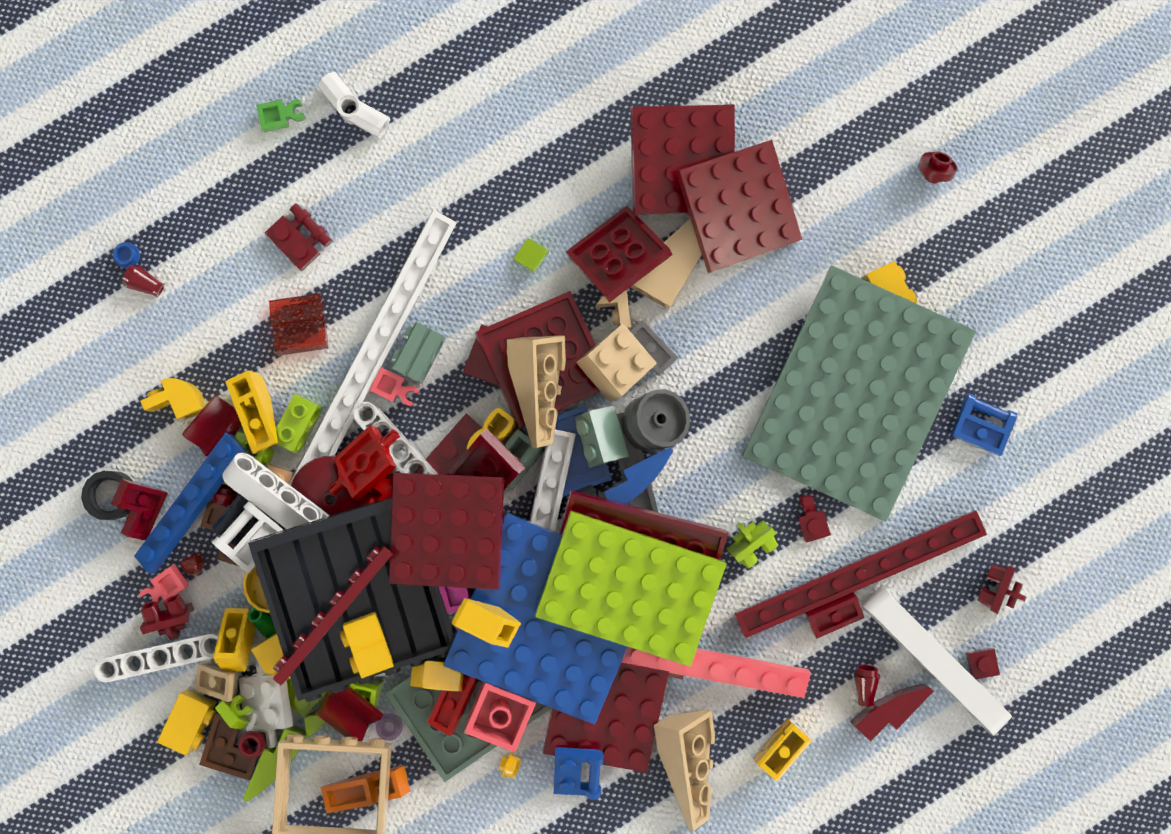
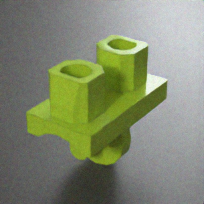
[727,520,778,568]

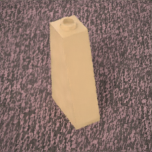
[630,219,702,310]

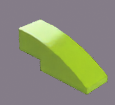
[242,725,307,802]

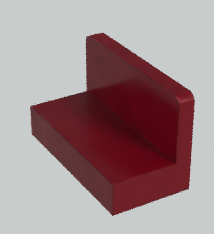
[182,395,242,457]
[316,686,383,742]

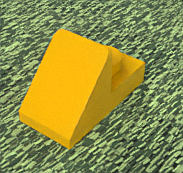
[410,660,463,691]

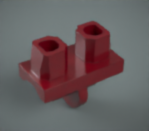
[978,565,1027,614]
[140,594,194,640]

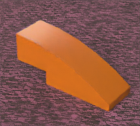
[320,765,411,813]

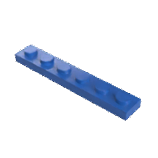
[134,433,247,574]

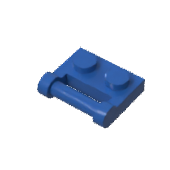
[950,393,1018,456]
[553,747,604,800]

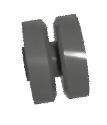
[622,389,690,452]

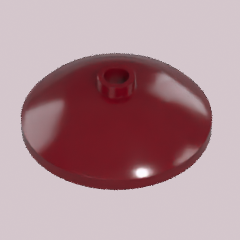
[291,456,370,515]

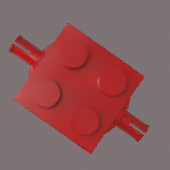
[328,425,400,501]

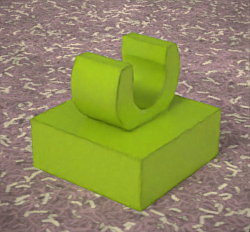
[215,695,254,730]

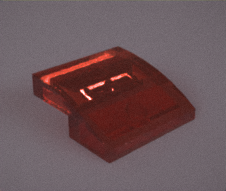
[269,293,329,356]

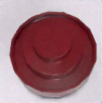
[918,151,958,184]

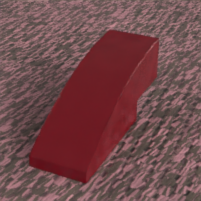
[850,684,934,742]

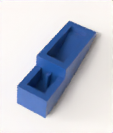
[603,447,673,504]

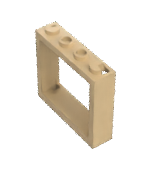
[272,734,392,834]

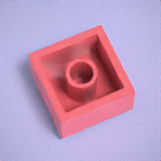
[464,681,536,752]

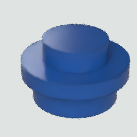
[113,242,140,268]

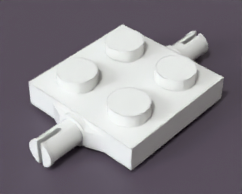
[238,657,293,748]

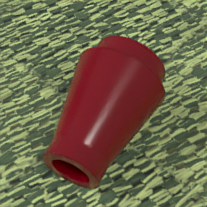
[122,265,165,298]
[854,665,881,707]
[238,731,267,758]

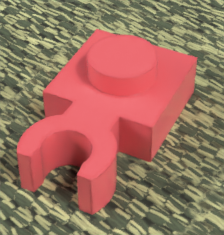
[369,367,420,406]
[139,564,190,604]

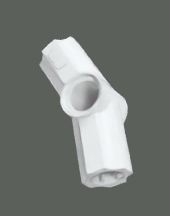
[317,71,390,138]

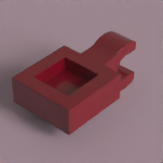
[797,494,831,543]

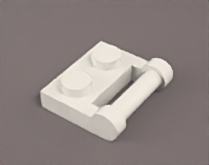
[212,501,283,574]

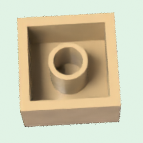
[576,323,657,402]

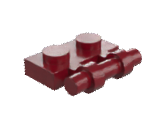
[265,203,332,271]

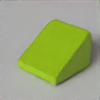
[513,238,549,274]
[304,712,326,738]

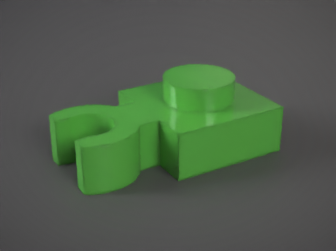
[256,99,306,133]

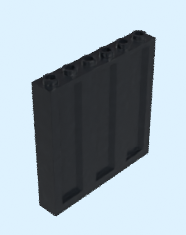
[248,496,454,702]

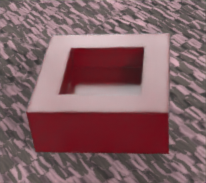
[966,648,1000,679]

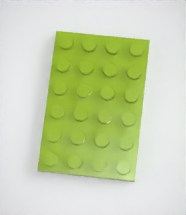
[535,511,727,667]

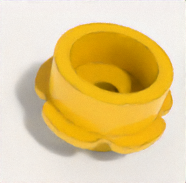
[499,752,521,779]

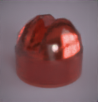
[180,553,204,575]

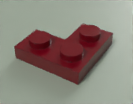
[111,479,168,541]

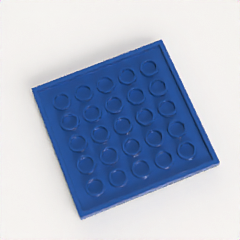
[443,513,628,724]

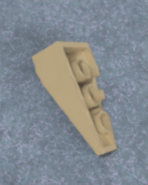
[507,336,566,448]
[654,709,715,831]

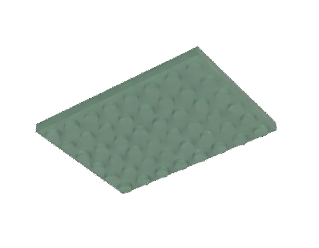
[742,265,976,522]

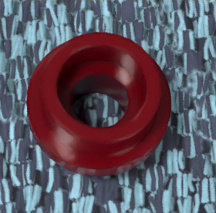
[212,484,238,506]

